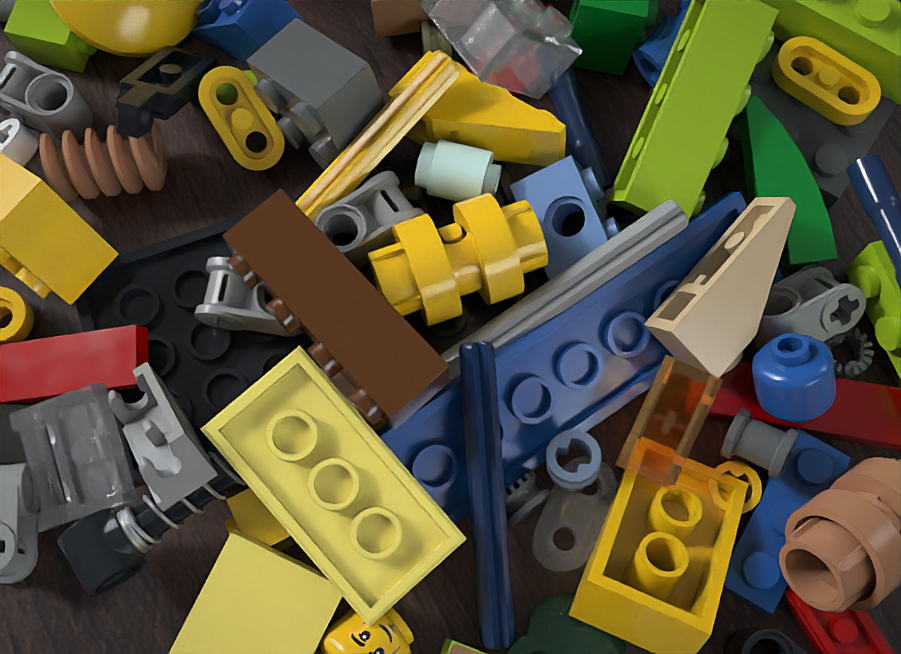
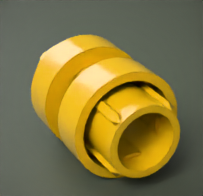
[367,193,548,327]

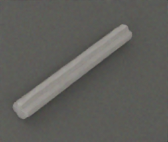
[440,200,689,381]

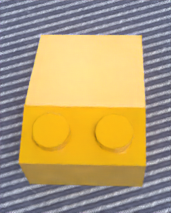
[569,437,749,654]

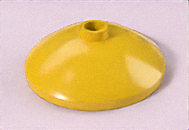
[49,0,203,57]

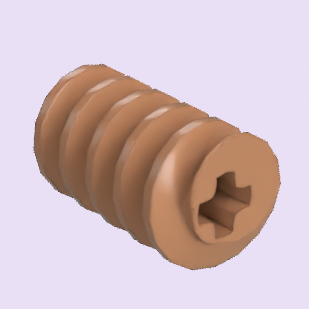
[39,121,167,202]

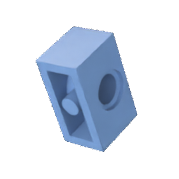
[510,155,622,280]

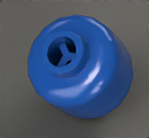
[752,333,837,423]

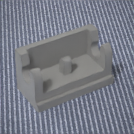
[108,362,218,511]

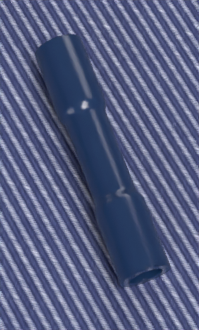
[533,37,614,192]
[846,155,901,290]

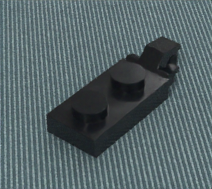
[116,46,218,139]

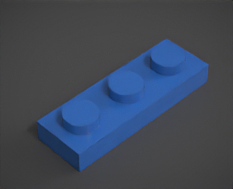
[722,428,851,615]

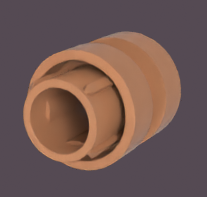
[779,457,901,613]

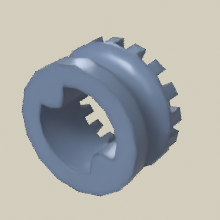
[546,430,601,491]

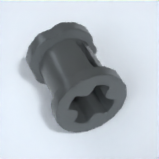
[720,407,800,481]

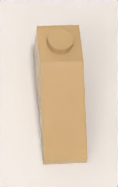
[643,197,796,380]

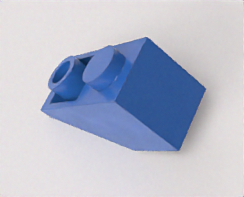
[190,0,308,66]

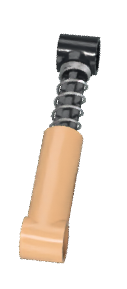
[57,369,362,598]

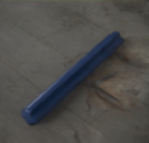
[459,341,516,649]

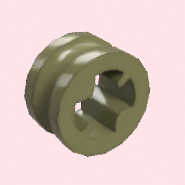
[420,18,452,58]

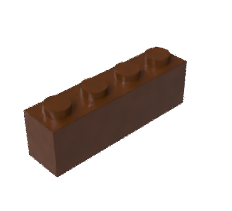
[222,188,449,431]

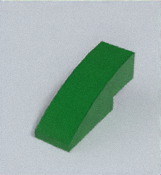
[736,96,838,269]

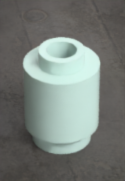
[415,139,502,202]

